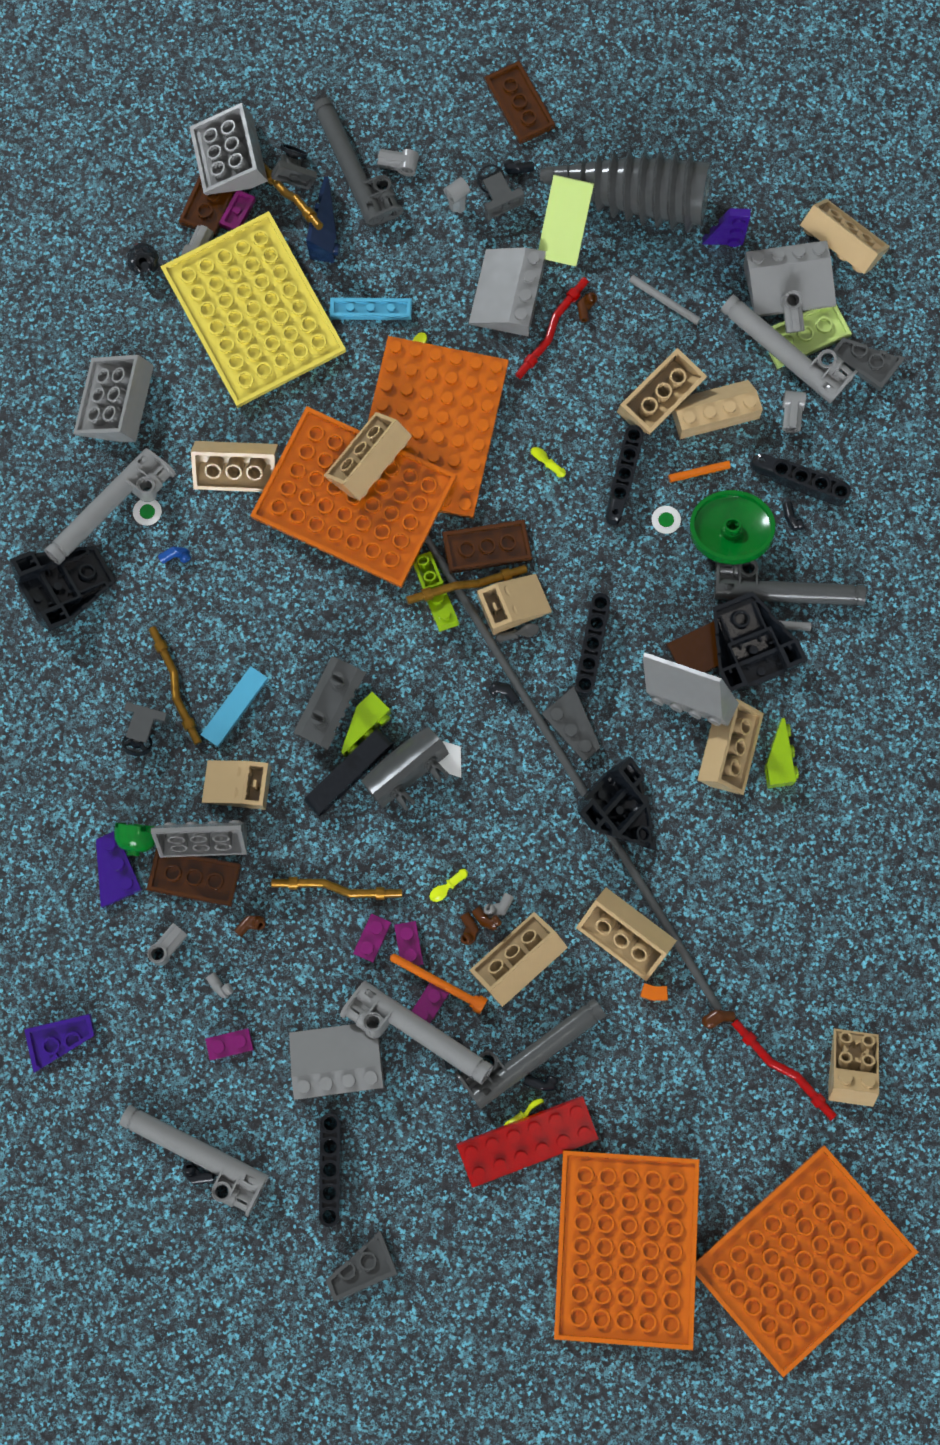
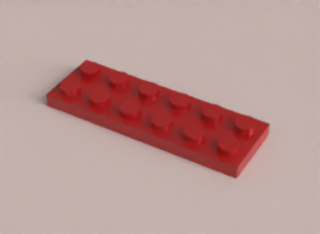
[456,1096,599,1188]

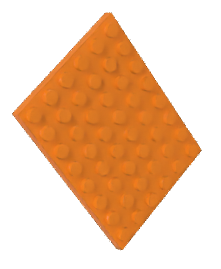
[368,336,509,519]
[250,406,457,588]
[696,1145,919,1377]
[554,1150,700,1350]

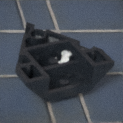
[578,756,657,851]

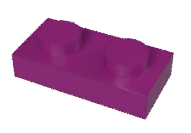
[219,190,256,231]
[353,914,392,963]
[394,921,424,969]
[412,983,450,1023]
[205,1028,254,1061]

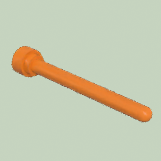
[390,954,488,1015]

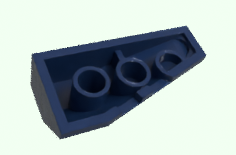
[306,176,340,263]

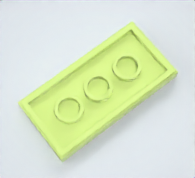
[538,175,594,266]
[768,304,852,369]

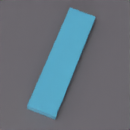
[330,298,412,320]
[200,666,269,748]

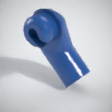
[158,546,191,564]

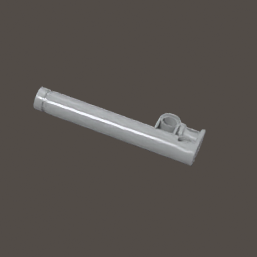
[720,294,858,404]
[44,448,176,565]
[340,981,494,1085]
[119,1105,269,1217]

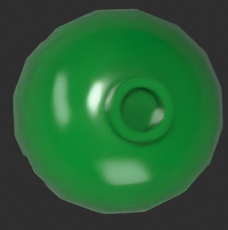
[114,822,155,856]

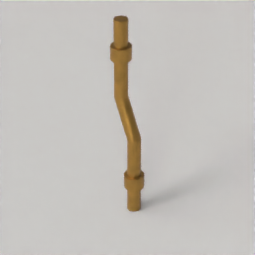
[264,163,323,230]
[406,565,527,605]
[148,626,202,745]
[271,877,402,900]

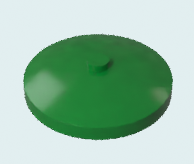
[690,490,775,565]

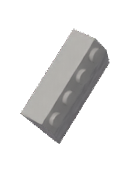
[189,103,268,195]
[743,241,836,317]
[469,247,546,337]
[73,355,154,442]
[643,652,739,726]
[151,820,247,858]
[289,1022,385,1100]

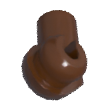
[577,292,597,322]
[471,906,502,931]
[460,912,479,945]
[234,915,266,937]
[702,1010,736,1029]

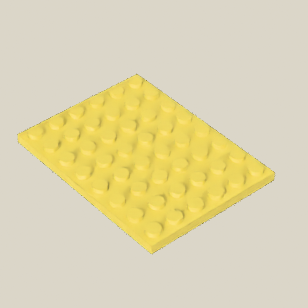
[160,211,346,408]

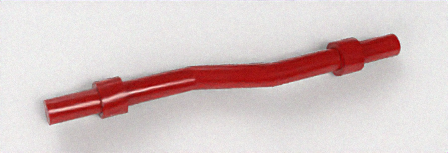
[515,277,589,379]
[731,1019,837,1121]

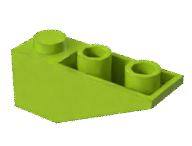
[341,692,391,758]
[764,718,799,789]

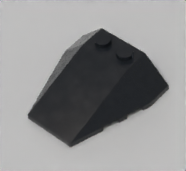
[10,546,116,631]
[713,591,808,693]

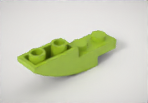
[413,551,459,632]

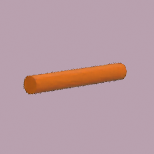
[668,460,731,483]

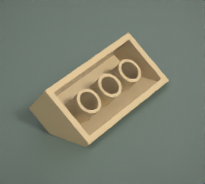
[800,199,890,274]
[617,348,707,435]
[672,380,763,439]
[324,412,412,501]
[191,441,278,492]
[698,699,764,795]
[576,888,677,981]
[469,912,568,1007]

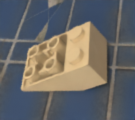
[477,574,552,635]
[202,760,272,810]
[828,1028,879,1107]

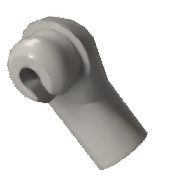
[484,893,514,918]
[206,972,233,999]

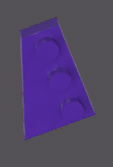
[702,208,751,247]
[96,831,142,908]
[24,1013,96,1073]

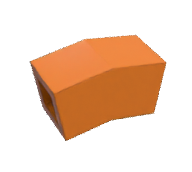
[640,983,668,1001]

